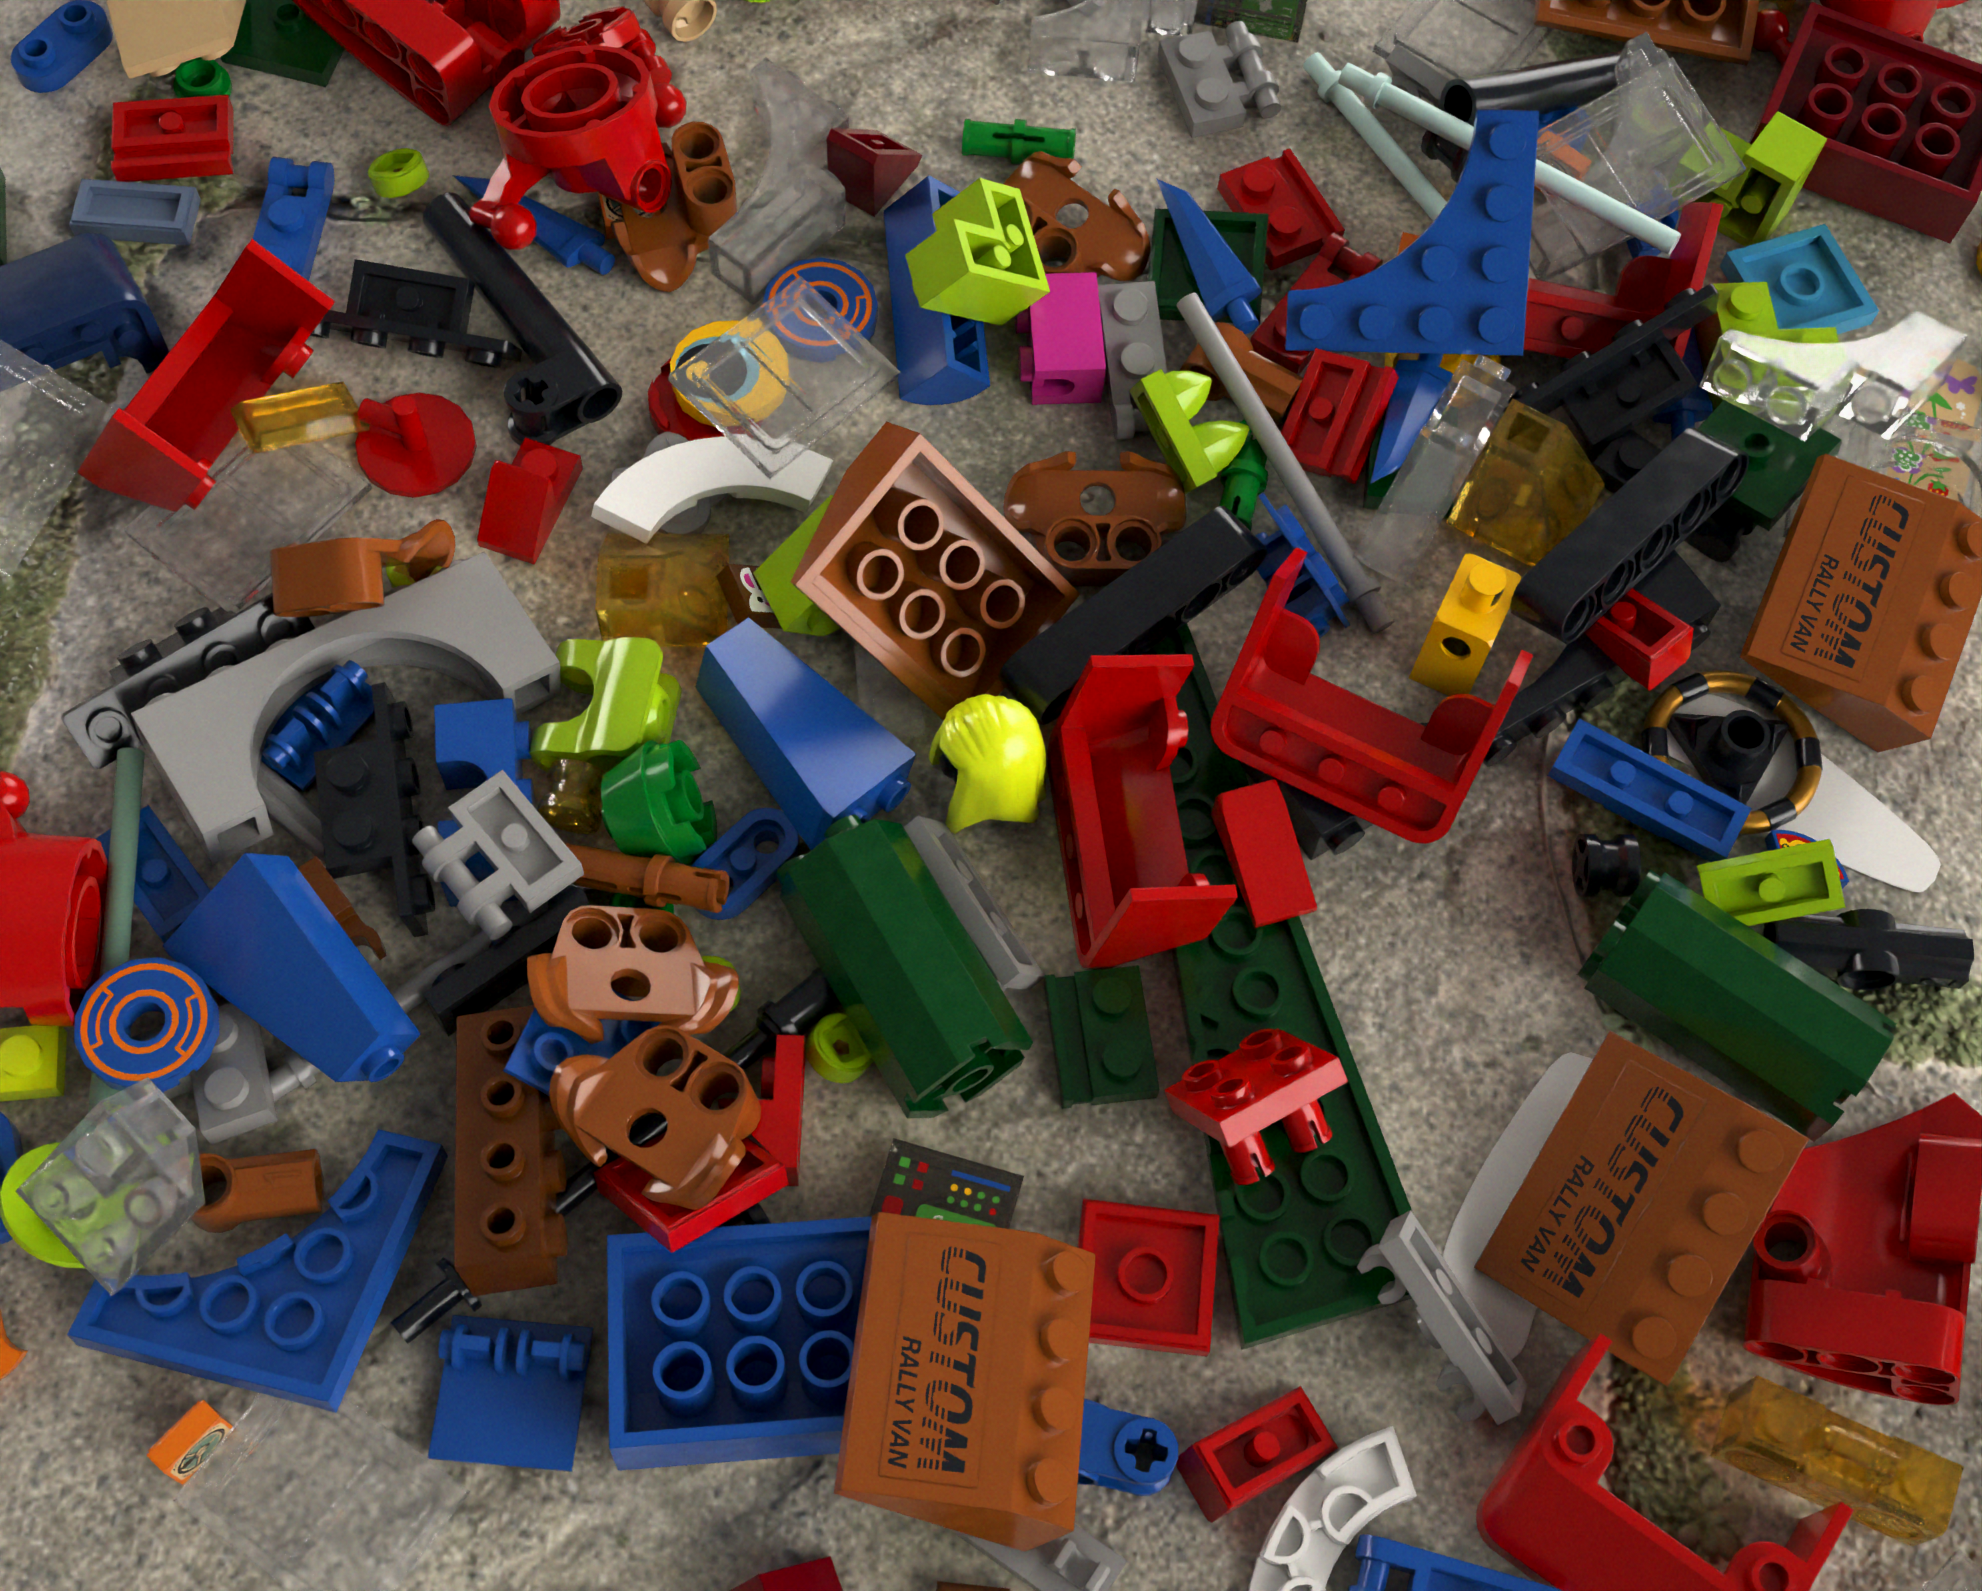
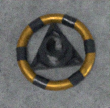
[1641,670,1823,835]

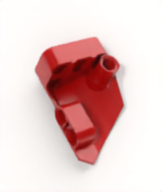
[1742,1092,1982,1405]

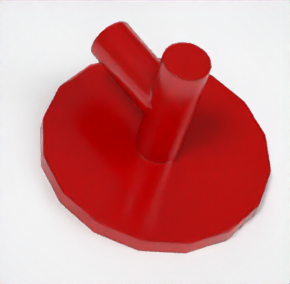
[355,392,477,498]

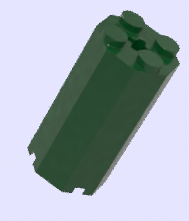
[776,815,1033,1119]
[1577,870,1897,1142]

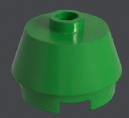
[601,740,717,865]

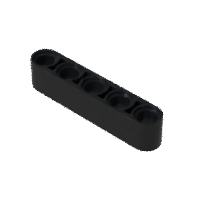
[1510,427,1749,644]
[998,506,1268,725]

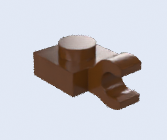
[298,856,386,960]

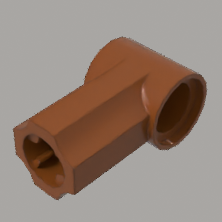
[1179,322,1303,425]
[171,1149,325,1233]

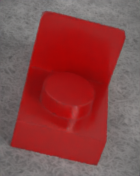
[477,438,583,565]
[718,1035,806,1187]

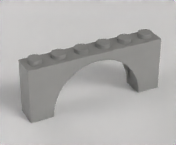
[131,551,561,865]

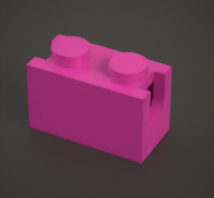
[1015,272,1106,405]

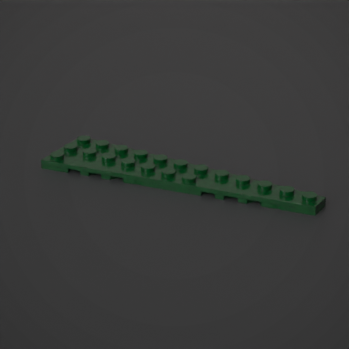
[1144,624,1413,1350]

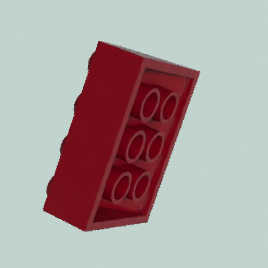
[1749,2,1982,243]

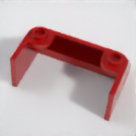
[1524,202,1724,360]
[77,239,335,513]
[1211,547,1533,844]
[1047,654,1238,968]
[1476,1333,1854,1591]

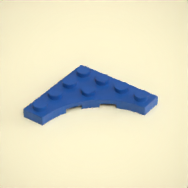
[1285,110,1539,356]
[67,1129,448,1413]

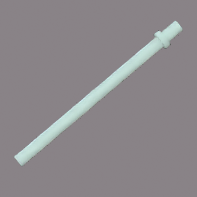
[1303,52,1447,222]
[1338,63,1681,255]

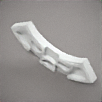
[591,437,833,544]
[1248,1426,1417,1591]

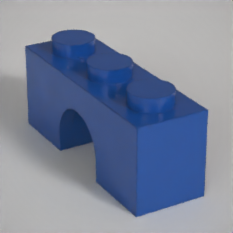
[434,698,536,907]

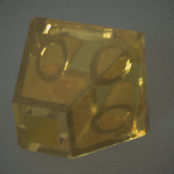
[1446,399,1605,567]
[595,534,730,647]

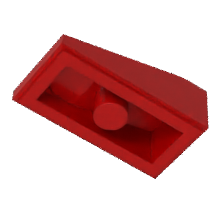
[1584,588,1694,691]
[1211,779,1317,928]
[1176,1386,1338,1523]

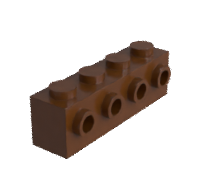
[454,1005,568,1297]

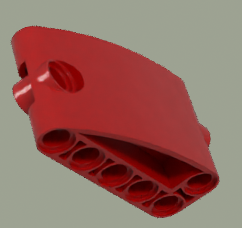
[292,0,561,127]

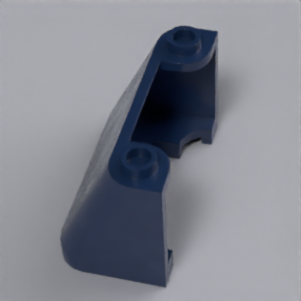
[0,233,170,392]

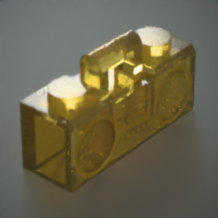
[1710,1375,1964,1547]

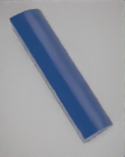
[884,175,990,405]

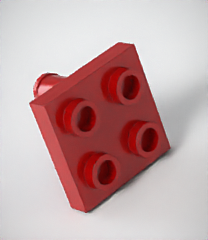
[1164,1028,1348,1185]

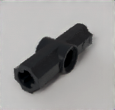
[1762,909,1974,990]

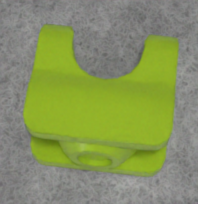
[528,637,682,782]

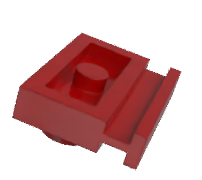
[111,95,234,182]
[1217,148,1345,271]
[1281,348,1399,484]

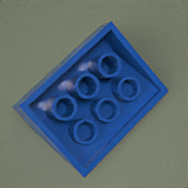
[607,1216,872,1471]

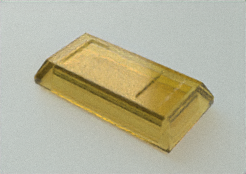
[231,381,370,454]

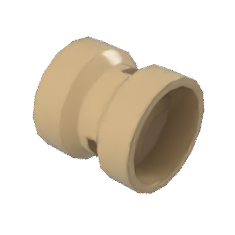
[643,0,717,42]

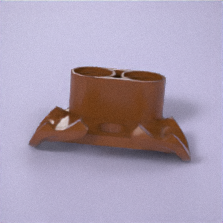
[611,122,738,292]
[1003,151,1150,281]
[1003,451,1187,586]
[270,519,456,617]
[527,905,739,1044]
[549,1025,761,1210]

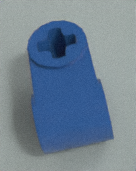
[1078,1399,1178,1496]

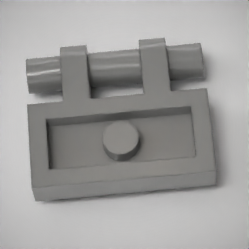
[1157,21,1281,138]
[412,770,584,940]

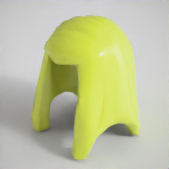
[928,694,1049,834]

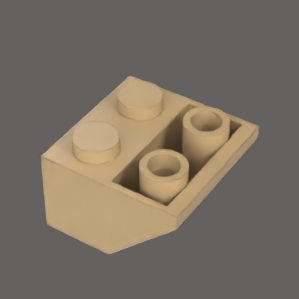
[106,0,246,79]

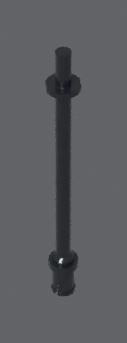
[390,967,840,1344]

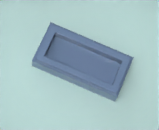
[69,179,201,246]

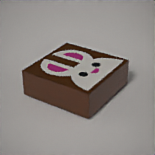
[716,564,782,629]

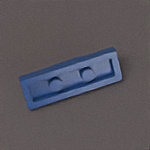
[1547,718,1752,862]

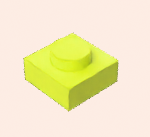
[0,1025,67,1102]

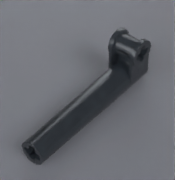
[1421,46,1667,183]
[422,192,623,446]

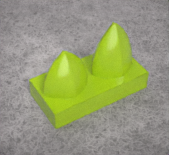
[1129,368,1250,495]
[1697,839,1846,926]

